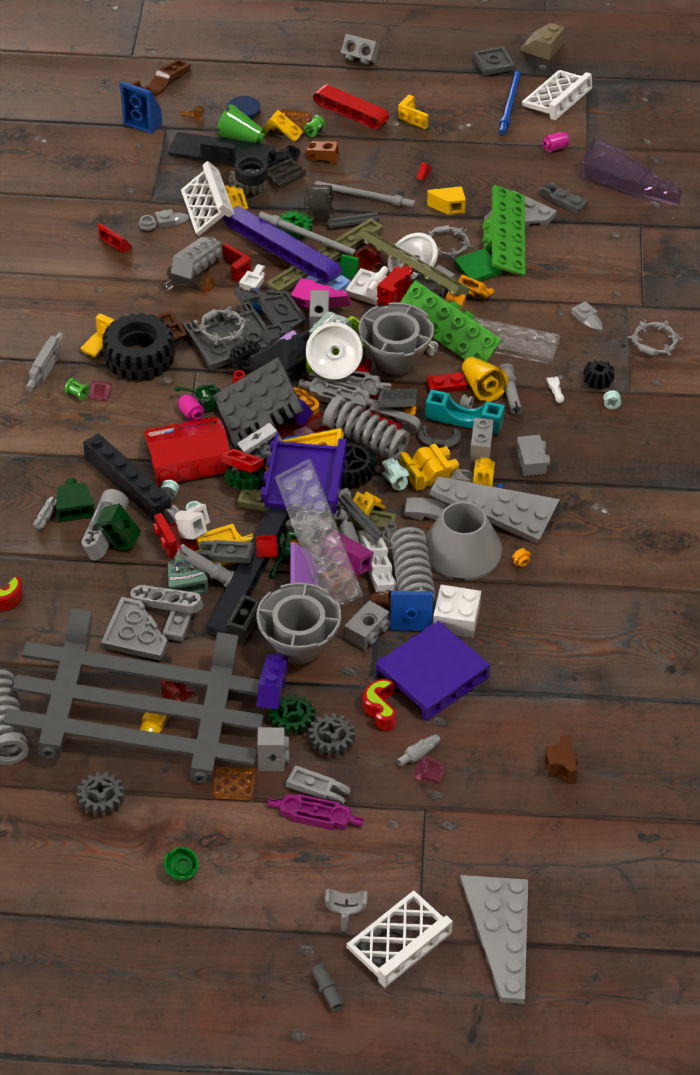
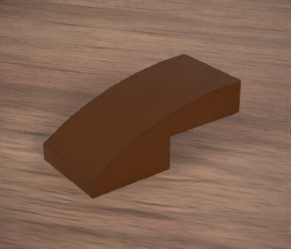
[155,310,187,340]

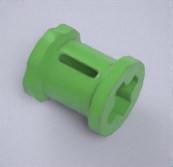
[304,115,325,137]
[65,378,90,400]

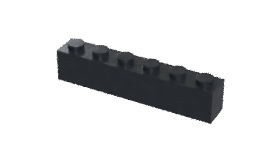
[83,433,171,522]

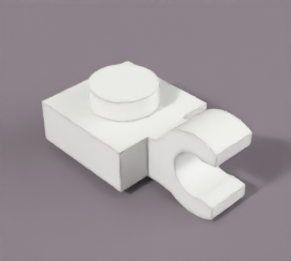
[239,264,265,290]

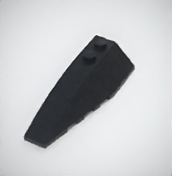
[250,329,311,381]

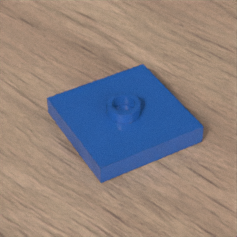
[390,591,433,631]

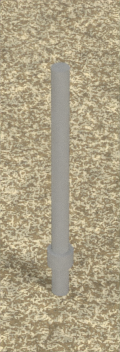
[315,181,416,207]
[258,211,356,256]

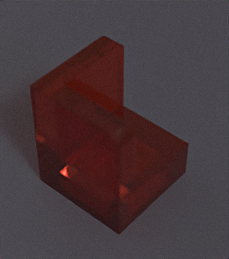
[353,244,381,271]
[161,680,194,702]

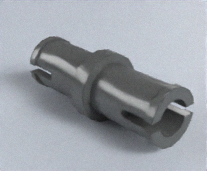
[311,964,345,1012]

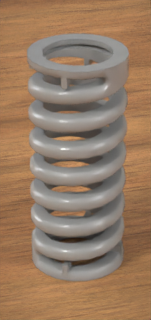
[322,395,410,461]
[390,527,437,609]
[0,670,29,765]

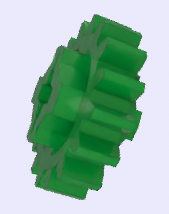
[277,210,312,240]

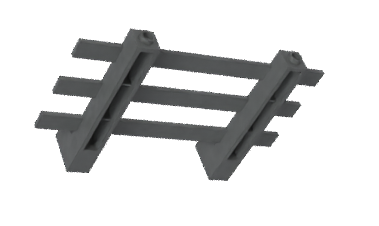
[3,608,263,784]

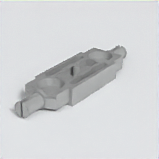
[25,332,65,392]
[308,371,391,395]
[298,377,378,410]

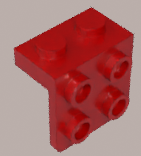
[152,513,199,559]

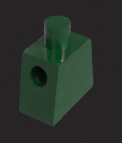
[56,478,95,523]

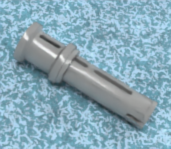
[499,364,522,415]
[176,544,235,588]

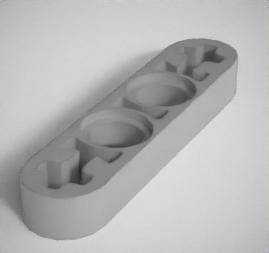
[130,585,204,613]

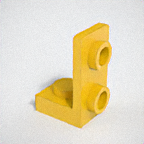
[398,95,428,129]
[262,110,303,142]
[225,185,249,210]
[80,313,114,357]
[473,457,495,487]
[350,491,386,517]

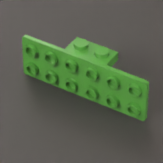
[482,185,525,276]
[400,280,501,362]

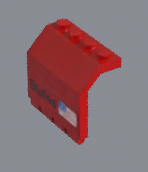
[143,416,232,486]

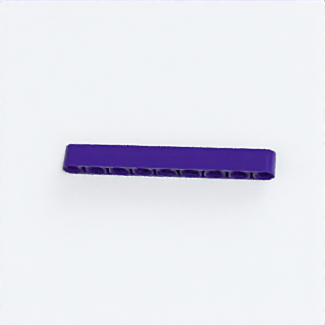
[222,206,342,284]

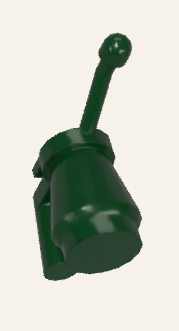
[174,384,221,412]
[270,530,311,578]

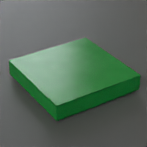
[454,248,503,282]

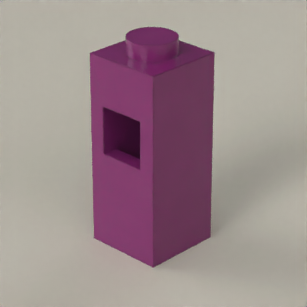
[322,531,374,576]

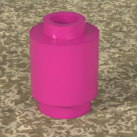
[543,132,569,152]
[178,394,204,421]

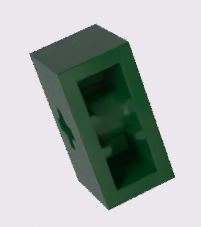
[96,503,141,551]

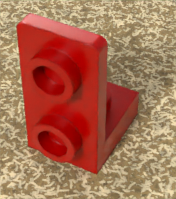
[222,243,251,282]

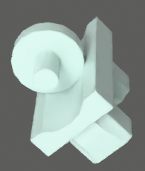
[382,457,409,490]

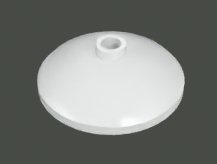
[388,233,438,281]
[306,322,363,380]

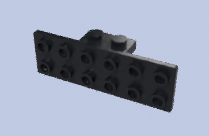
[168,132,275,167]

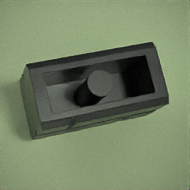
[226,595,261,645]

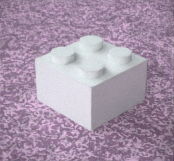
[433,585,481,638]

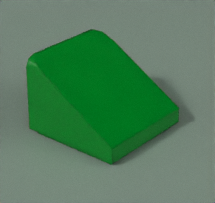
[340,254,359,279]

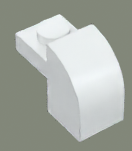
[175,503,210,539]

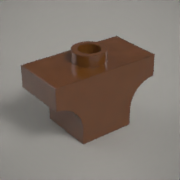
[544,735,578,784]

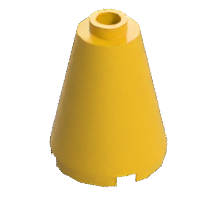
[462,357,508,402]

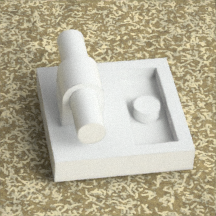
[345,266,389,305]

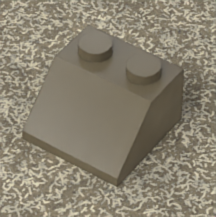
[520,23,565,61]

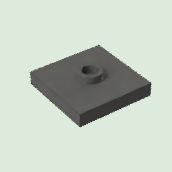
[473,46,515,76]
[378,388,419,408]

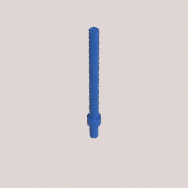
[499,71,521,135]

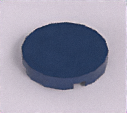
[227,96,260,120]

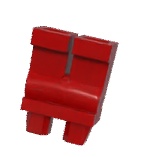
[377,265,413,306]

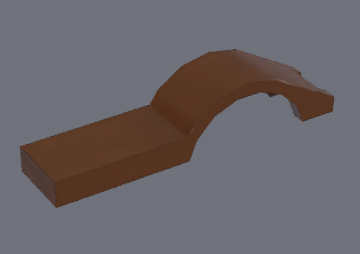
[131,59,191,96]

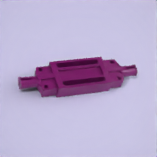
[267,793,364,831]

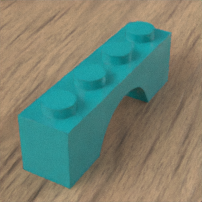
[425,390,505,434]

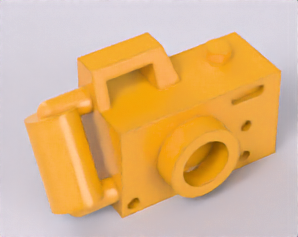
[458,275,494,298]

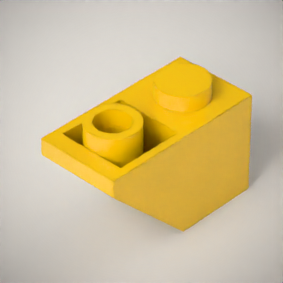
[427,186,466,215]

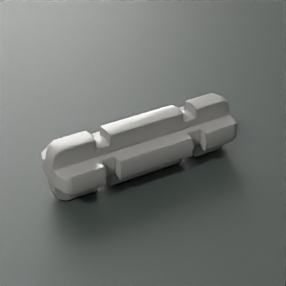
[33,497,57,530]

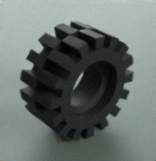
[229,339,262,375]

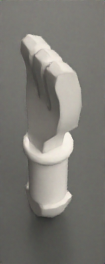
[546,376,564,403]

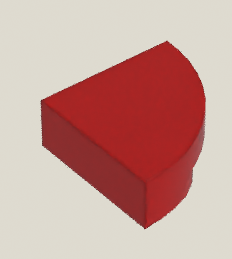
[416,162,433,180]

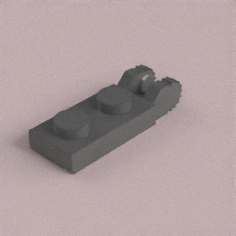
[539,181,588,215]
[197,540,254,563]

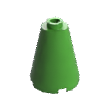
[216,104,265,143]

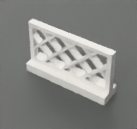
[522,70,592,120]
[181,161,234,236]
[347,890,453,988]

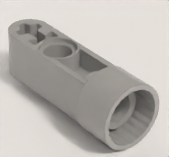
[81,489,129,560]

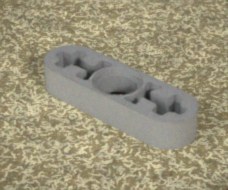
[368,403,421,434]

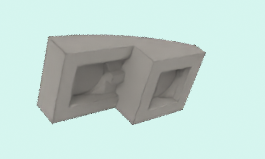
[404,497,448,521]

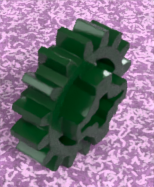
[225,466,266,491]
[269,693,315,736]

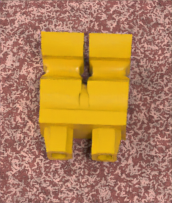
[399,444,459,491]

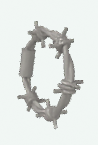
[427,225,473,259]
[195,306,250,345]
[627,320,683,356]

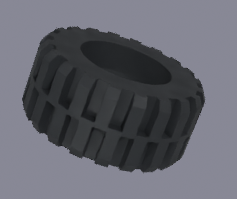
[102,313,175,381]

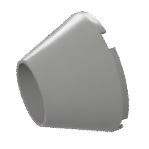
[359,302,434,375]
[426,502,502,581]
[257,583,341,665]

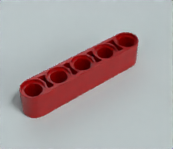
[313,84,389,130]

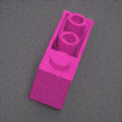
[291,278,352,310]

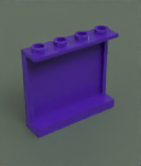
[261,433,347,514]
[376,621,490,721]

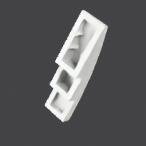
[358,530,397,592]

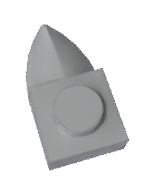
[155,209,190,228]
[571,301,603,330]

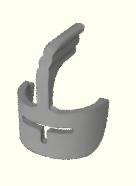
[325,889,367,932]

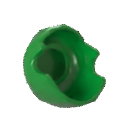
[164,847,199,881]

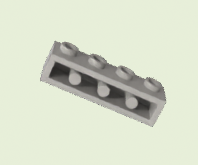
[171,236,223,279]

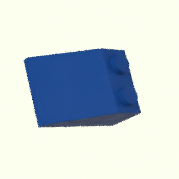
[120,81,162,134]

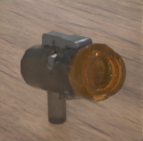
[163,266,214,292]

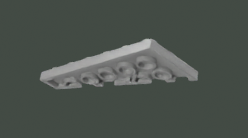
[429,477,560,544]
[460,875,528,1004]

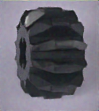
[583,359,615,390]

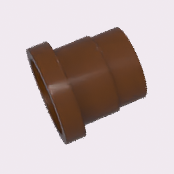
[370,590,391,610]

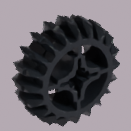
[341,442,376,488]

